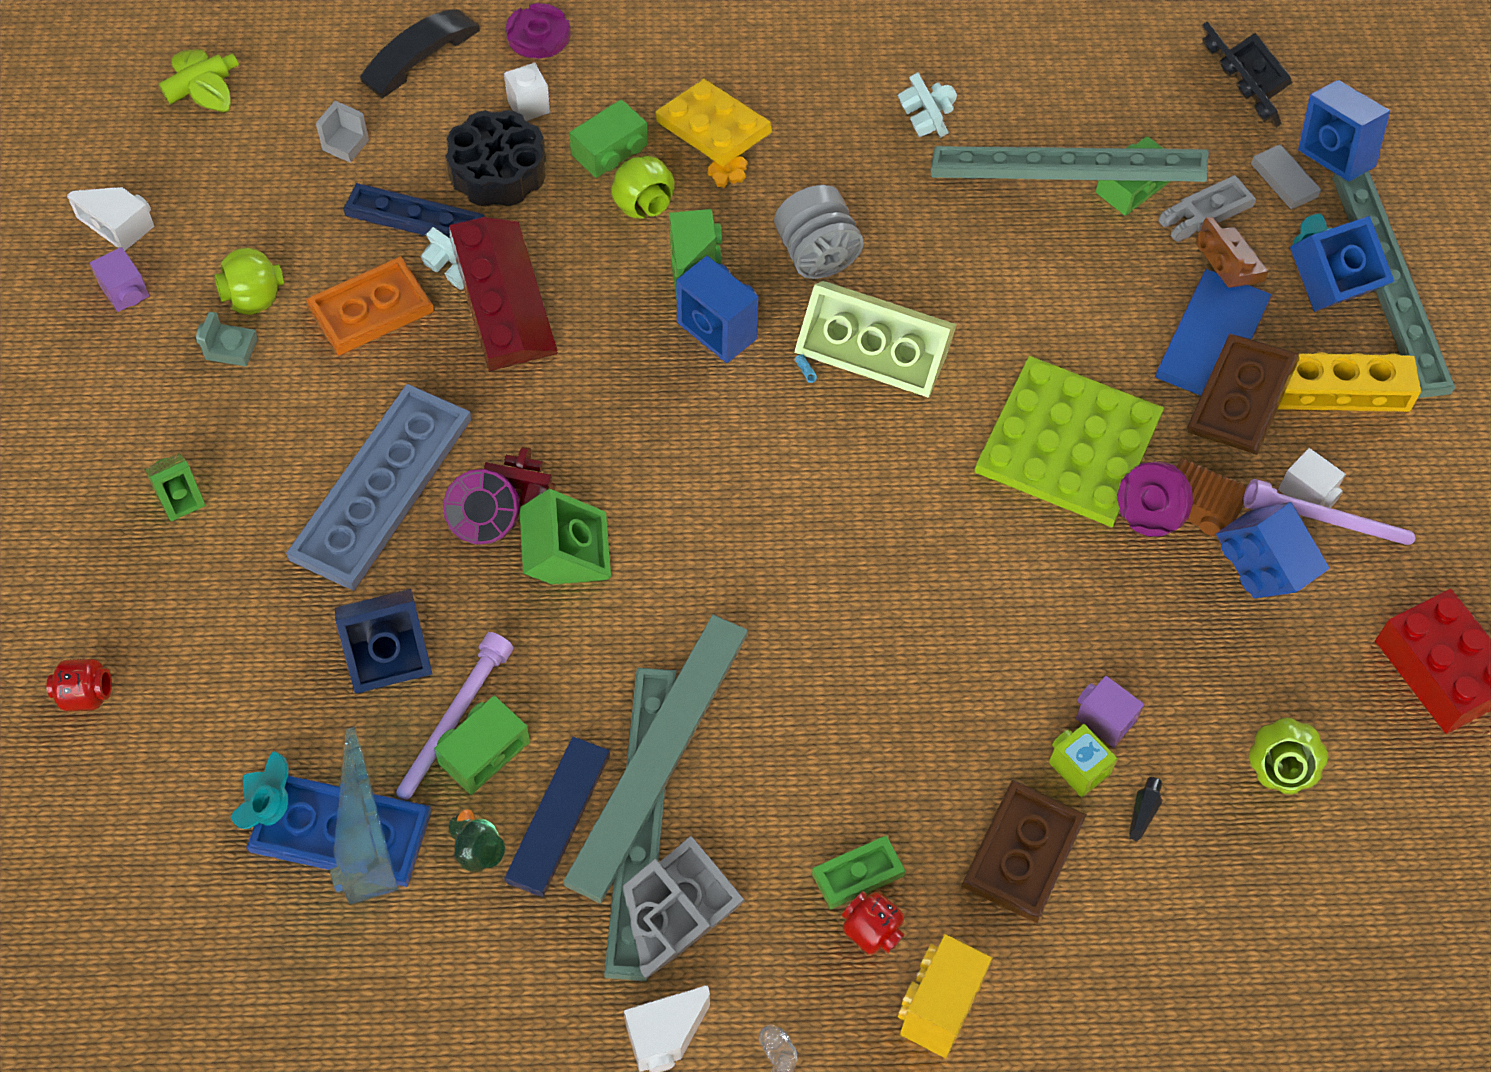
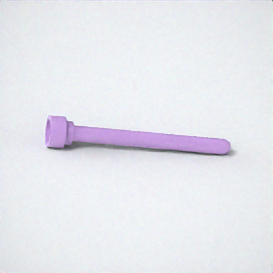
[1244,479,1415,545]
[396,632,514,800]

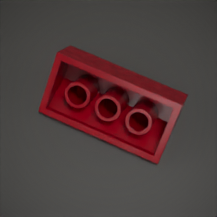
[449,217,558,372]

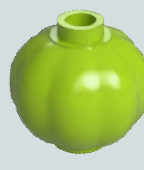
[611,156,675,218]
[214,248,284,315]
[1248,718,1328,795]

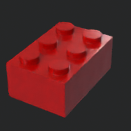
[1375,588,1491,734]

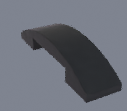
[360,9,480,99]

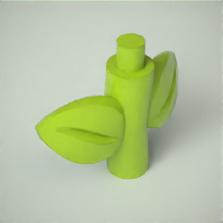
[158,50,239,112]

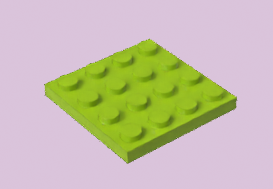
[974,356,1164,527]

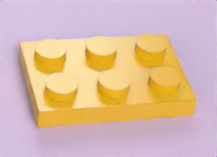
[655,79,772,166]

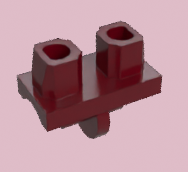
[484,447,556,506]

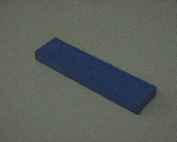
[343,183,485,238]
[504,737,610,898]

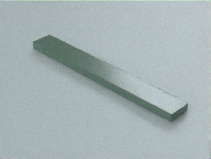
[930,146,1209,182]
[1333,171,1455,398]
[564,614,748,904]
[604,668,676,981]

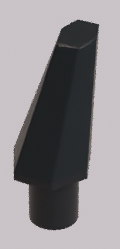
[1129,777,1163,841]

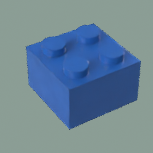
[1298,80,1390,182]
[1290,216,1395,312]
[676,256,759,363]
[1216,502,1330,599]

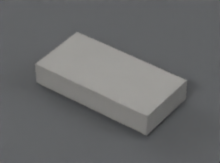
[1251,144,1321,210]

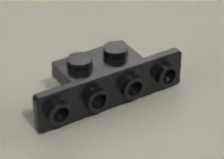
[1202,21,1292,128]

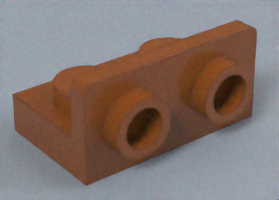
[1196,217,1269,288]

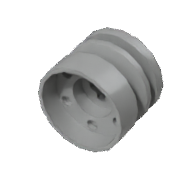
[774,185,864,279]

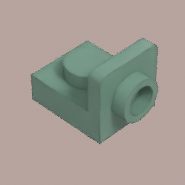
[196,311,258,367]

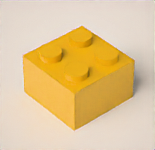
[897,934,992,1059]

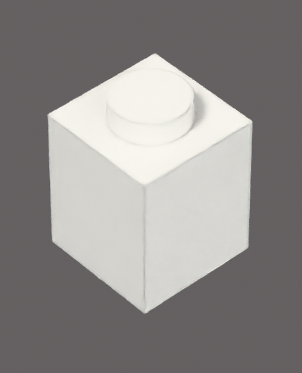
[504,63,550,121]
[1278,448,1346,508]

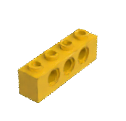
[1278,352,1421,412]

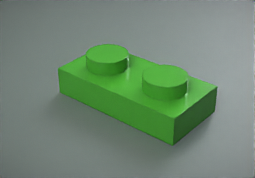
[812,835,905,910]

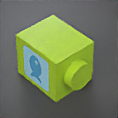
[1049,724,1118,797]

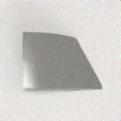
[623,836,745,979]

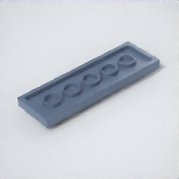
[286,384,471,591]

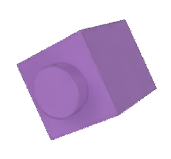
[90,247,150,312]
[1076,676,1145,748]

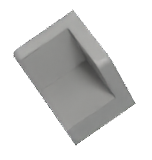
[316,101,369,163]

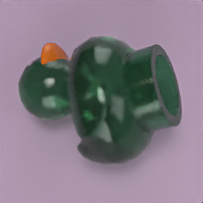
[448,809,505,872]

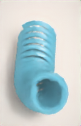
[794,354,817,383]

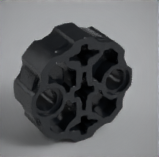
[445,110,546,207]

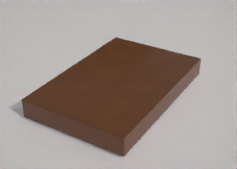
[1187,333,1300,455]
[961,780,1087,923]

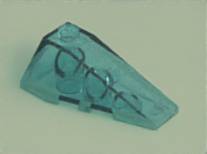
[330,727,399,905]

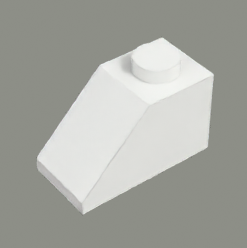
[67,187,154,251]
[624,985,710,1072]

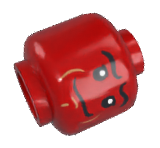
[46,659,112,711]
[841,891,905,955]

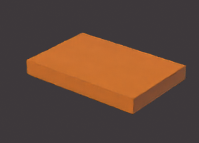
[306,256,434,356]

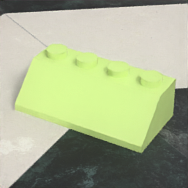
[794,281,957,398]

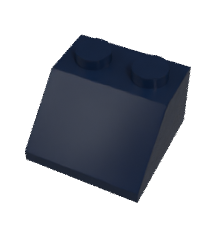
[334,589,432,694]

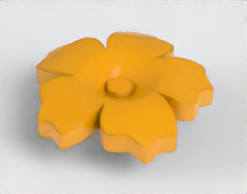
[707,157,748,188]

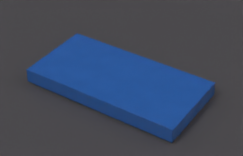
[1155,269,1272,396]
[247,776,432,887]

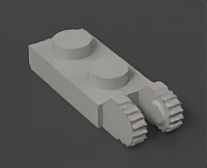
[1158,175,1256,242]

